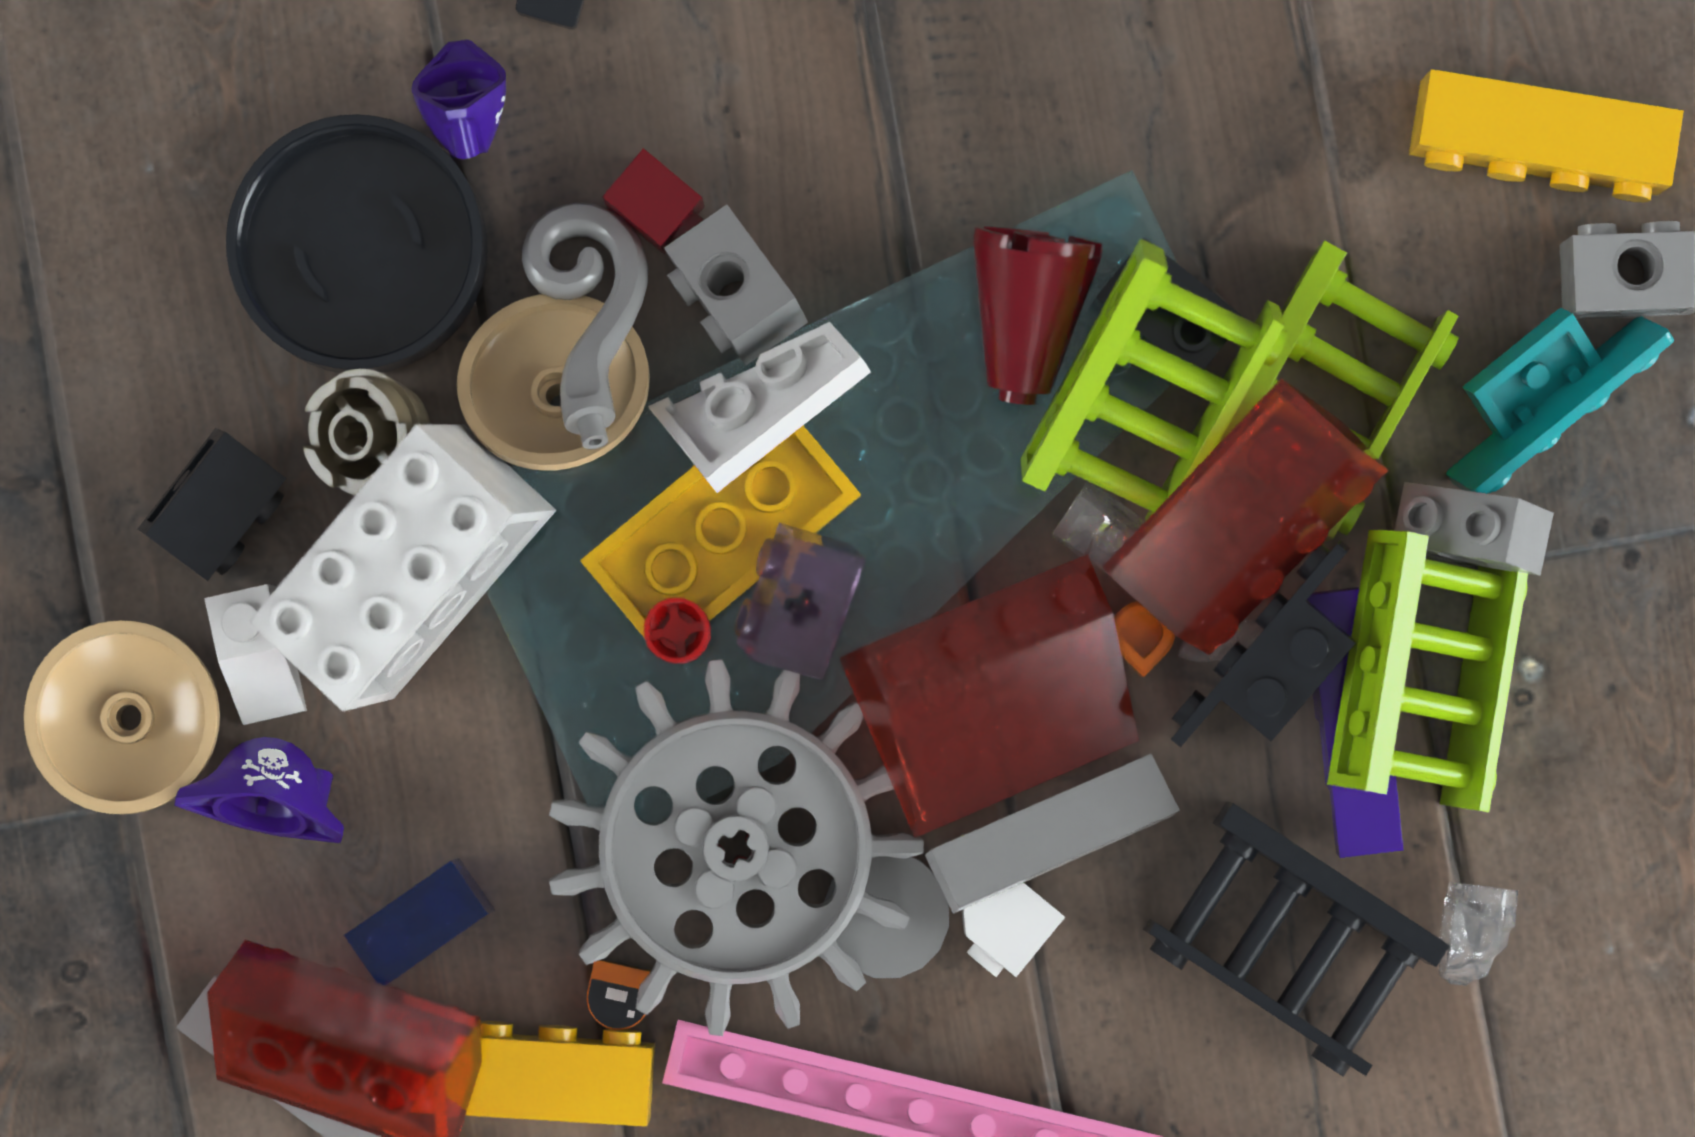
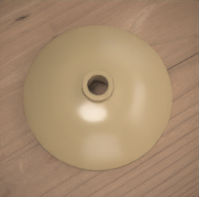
[457,294,650,470]
[24,620,220,814]

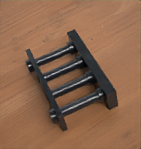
[1143,802,1450,1077]

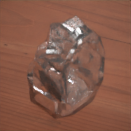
[1050,481,1160,576]
[1439,882,1518,986]

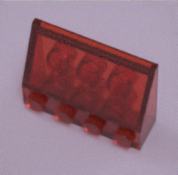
[839,554,1139,838]

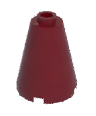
[973,226,1103,405]

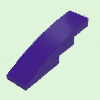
[1307,587,1404,858]

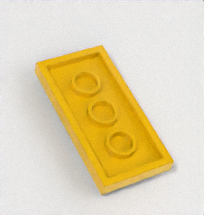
[580,425,861,660]

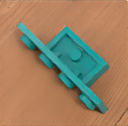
[1446,307,1674,494]

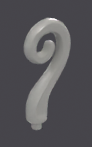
[522,202,648,449]

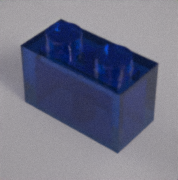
[344,858,495,989]

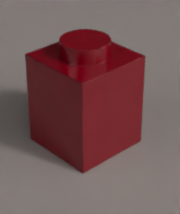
[602,148,705,254]

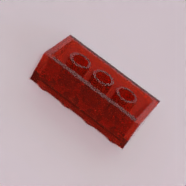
[1102,378,1388,656]
[207,939,482,1137]

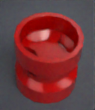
[644,598,711,664]

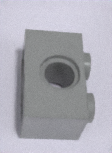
[664,204,808,366]
[1559,221,1695,319]
[1394,482,1554,576]

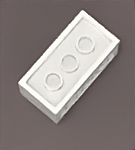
[249,424,556,711]

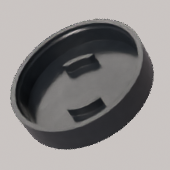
[226,114,488,373]

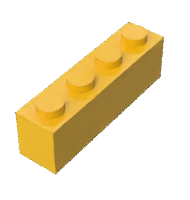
[1409,69,1684,202]
[388,1017,655,1127]

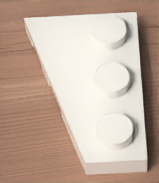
[648,322,871,493]

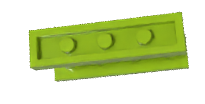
[1020,238,1287,546]
[1202,240,1459,542]
[1327,530,1528,812]

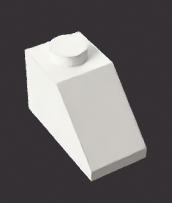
[204,584,307,725]
[960,833,1065,977]

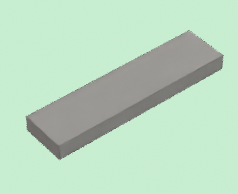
[925,754,1180,914]

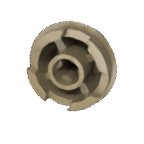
[303,369,430,495]

